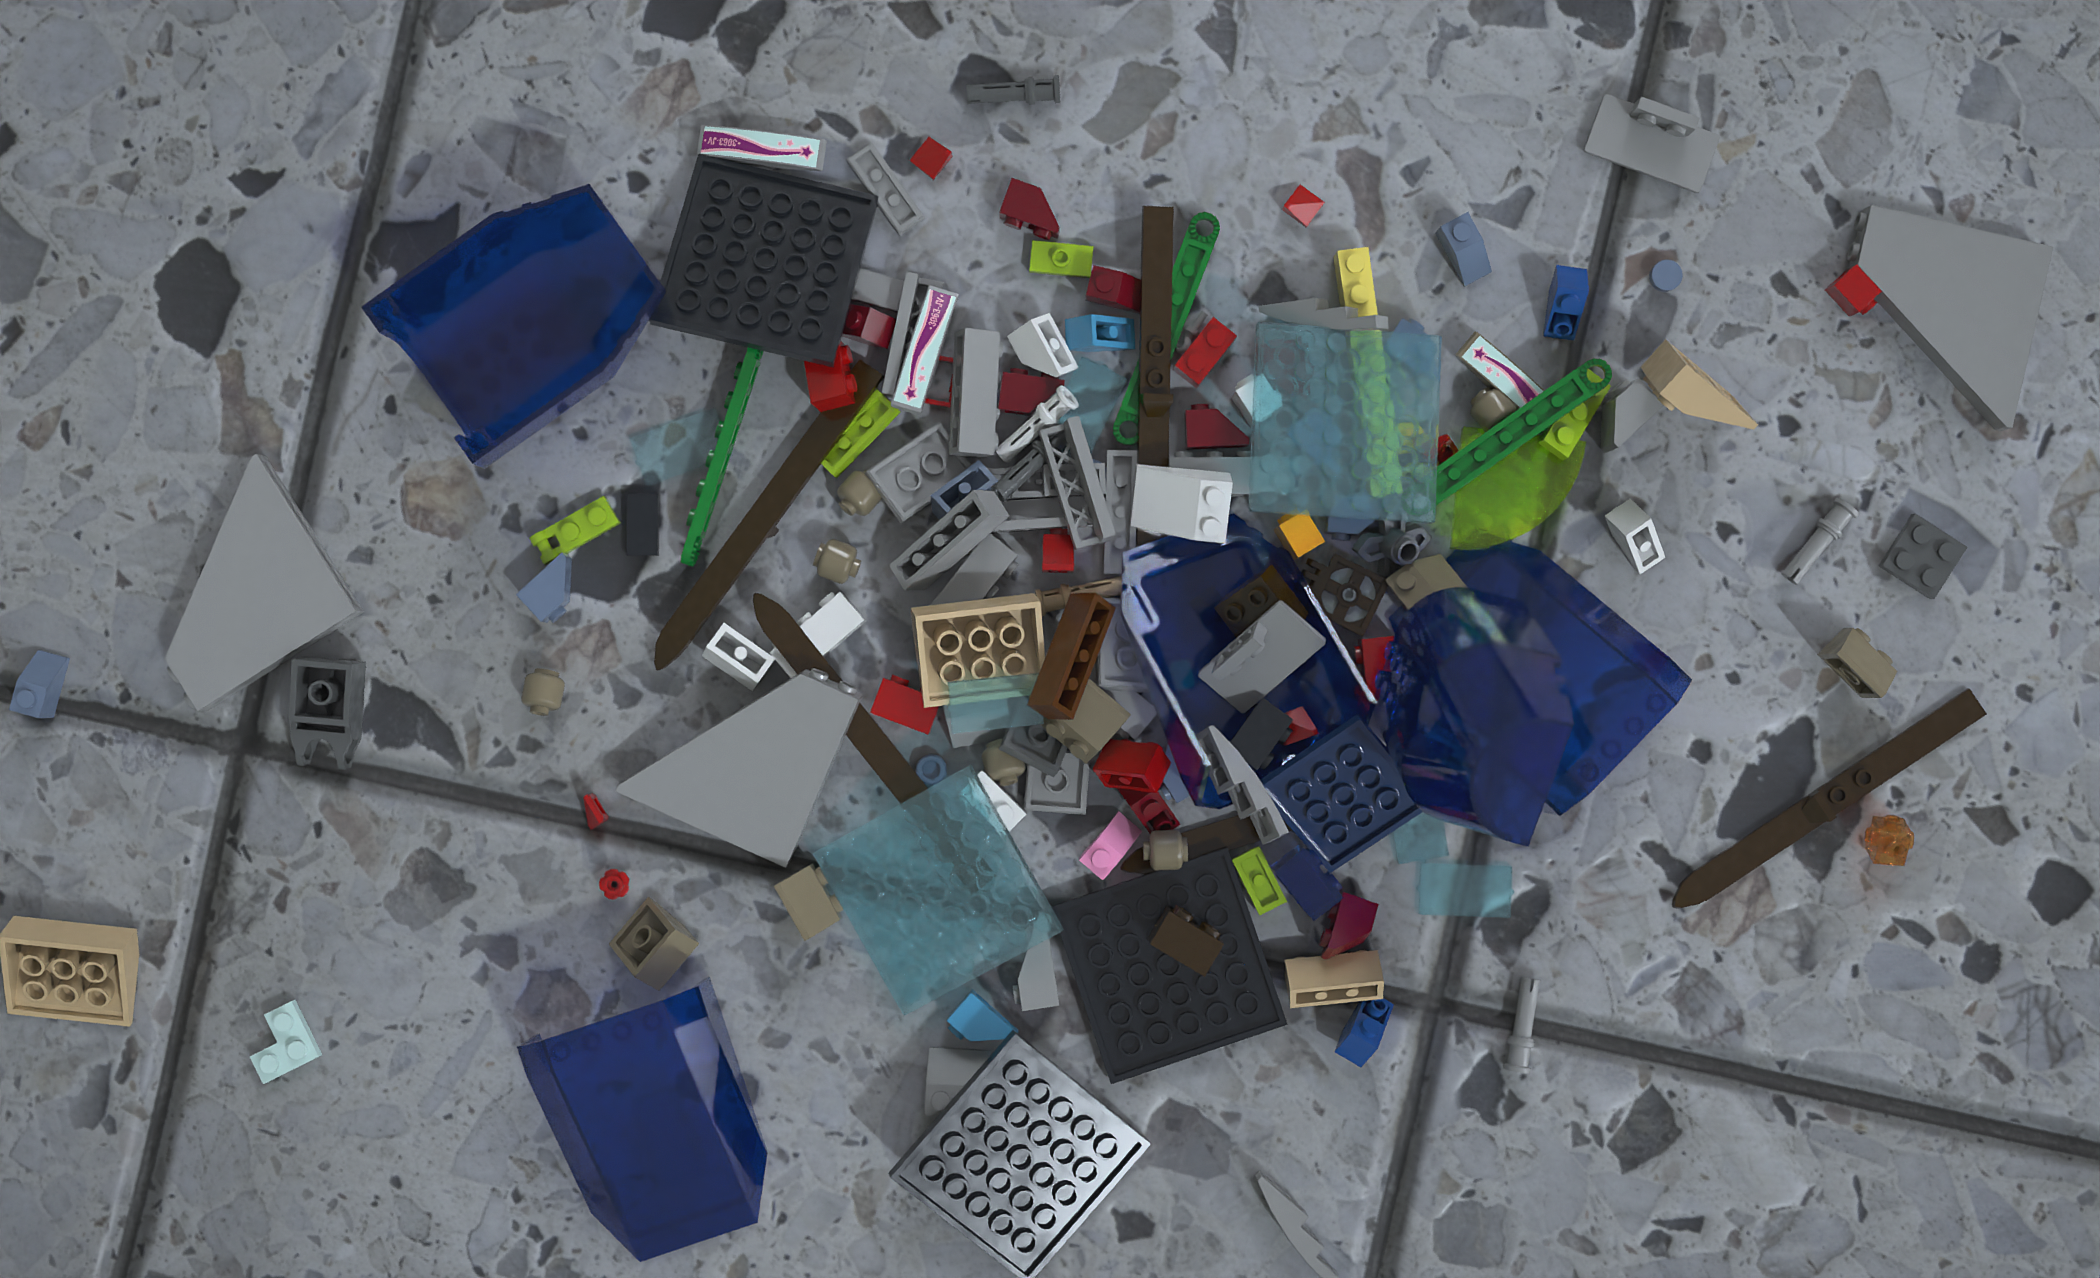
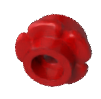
[599,869,629,900]

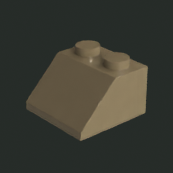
[1385,554,1478,638]
[1817,628,1898,698]
[1039,679,1131,764]
[774,863,844,941]
[609,897,699,991]

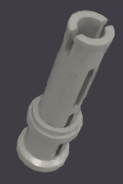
[1781,498,1859,585]
[1503,977,1541,1074]

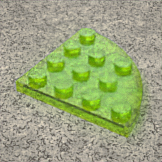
[1450,426,1586,550]

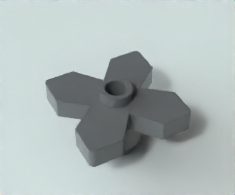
[1352,501,1432,579]

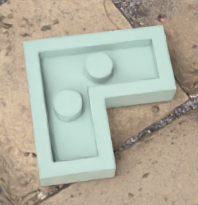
[250,1000,322,1084]

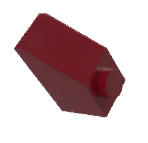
[1085,265,1141,314]
[1184,404,1250,450]

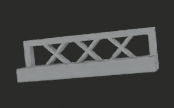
[882,271,944,398]
[1039,416,1116,550]
[991,496,1093,533]

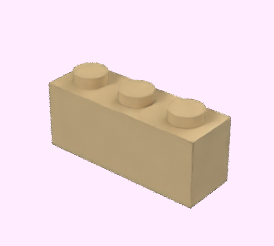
[1285,950,1384,1008]

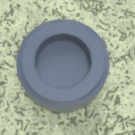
[1649,260,1683,292]
[916,754,947,785]

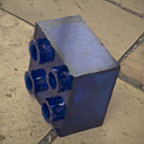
[1270,844,1343,921]

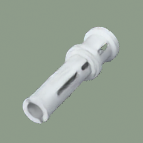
[996,385,1079,463]

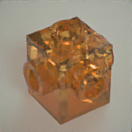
[1864,815,1914,866]

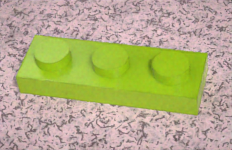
[1538,369,1611,461]
[821,389,901,479]

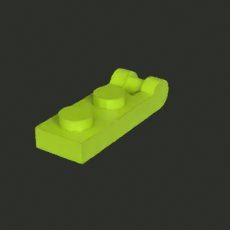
[529,496,621,565]

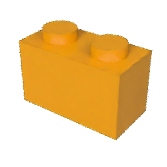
[1273,508,1325,561]

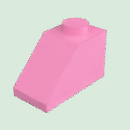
[1079,811,1142,880]

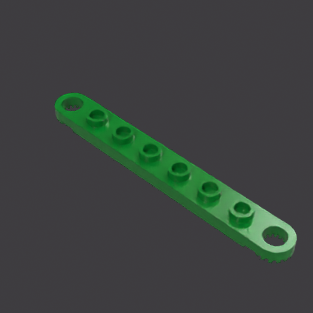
[1113,212,1220,446]
[681,348,764,567]
[1400,358,1612,518]

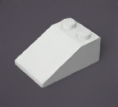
[1130,464,1233,543]

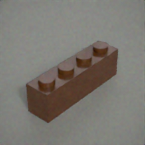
[1027,593,1116,720]

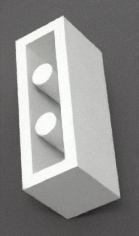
[769,592,866,678]

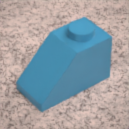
[1065,314,1135,352]
[947,989,1019,1041]

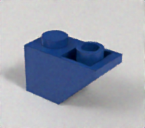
[1543,265,1589,341]
[1334,998,1394,1067]

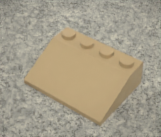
[1640,339,1758,430]
[911,593,1045,708]
[0,916,139,1027]

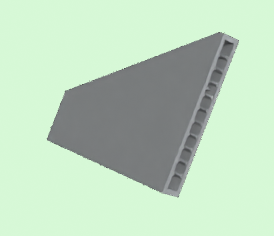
[1847,205,2053,431]
[164,454,364,711]
[615,668,863,868]

